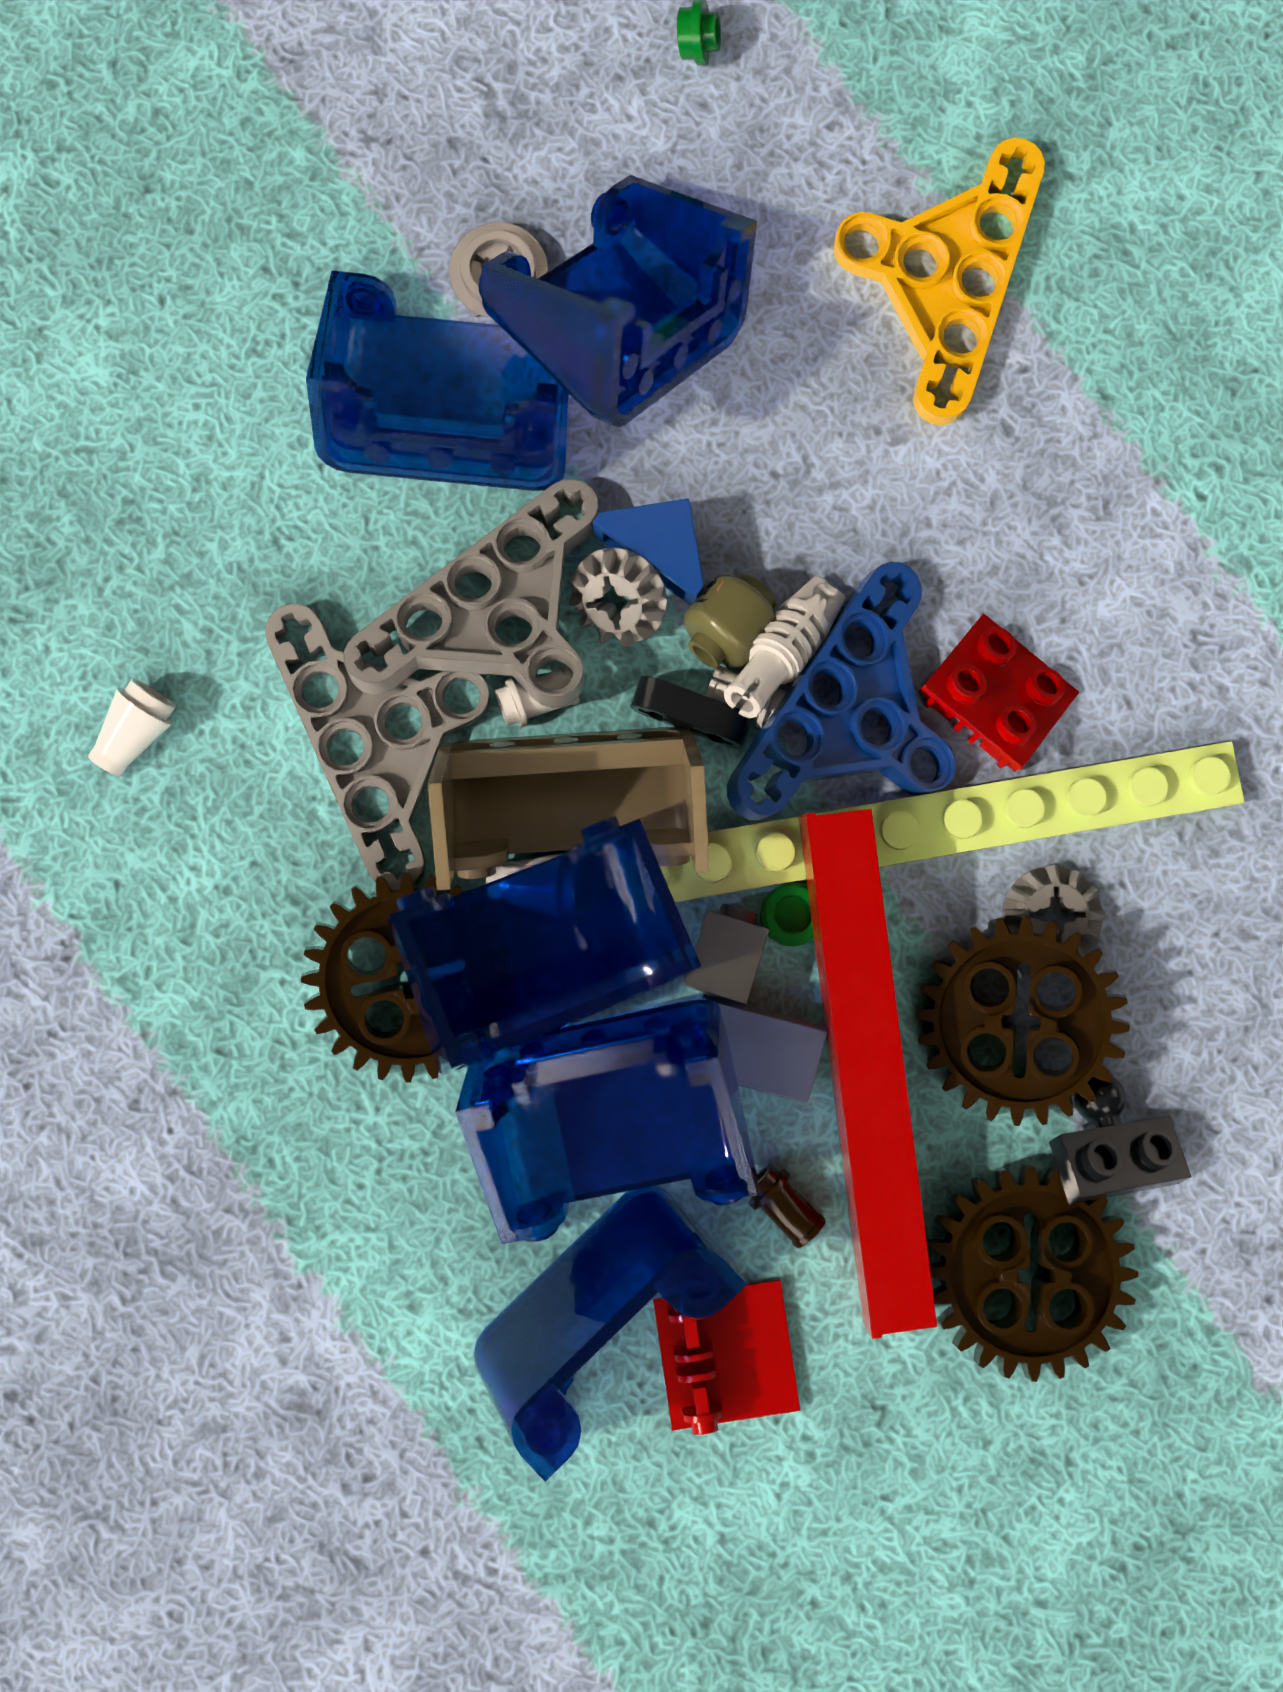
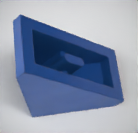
[593,498,704,606]

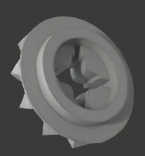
[449,222,548,323]
[568,547,667,648]
[1002,865,1106,956]

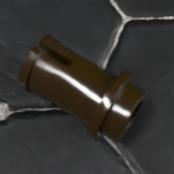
[744,1164,826,1248]

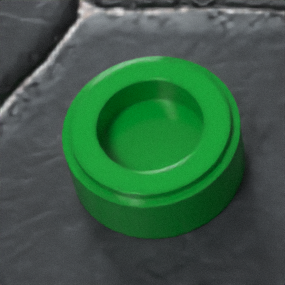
[760,883,814,947]

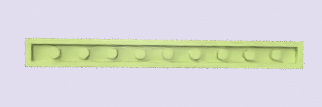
[613,741,1245,912]

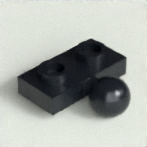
[1049,1077,1192,1205]

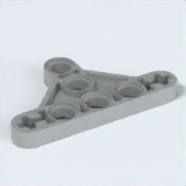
[343,479,599,708]
[265,603,490,890]

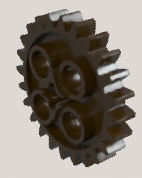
[301,871,513,1083]
[916,915,1130,1126]
[926,1164,1138,1382]

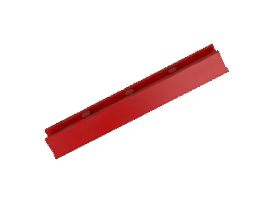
[798,809,937,1339]

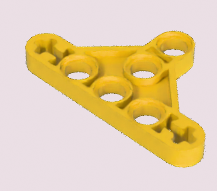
[833,137,1045,425]

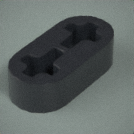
[630,676,753,749]

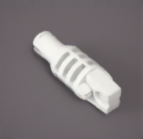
[724,575,845,718]

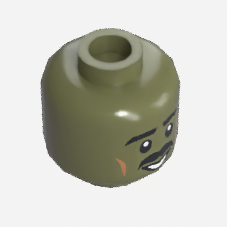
[684,573,777,668]

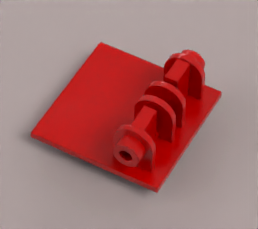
[918,613,1079,772]
[653,1279,800,1435]

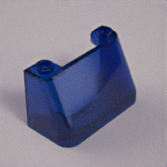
[479,175,758,427]
[306,270,582,491]
[387,816,702,1076]
[455,999,757,1244]
[473,1184,747,1482]

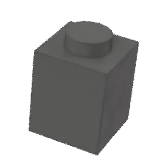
[682,903,770,1004]

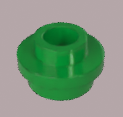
[677,0,721,66]

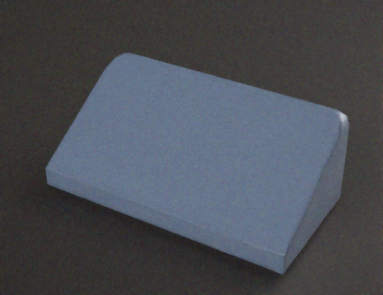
[684,994,827,1102]

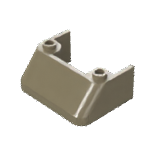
[428,727,710,890]

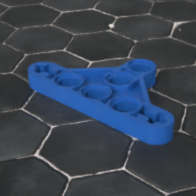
[727,561,956,820]

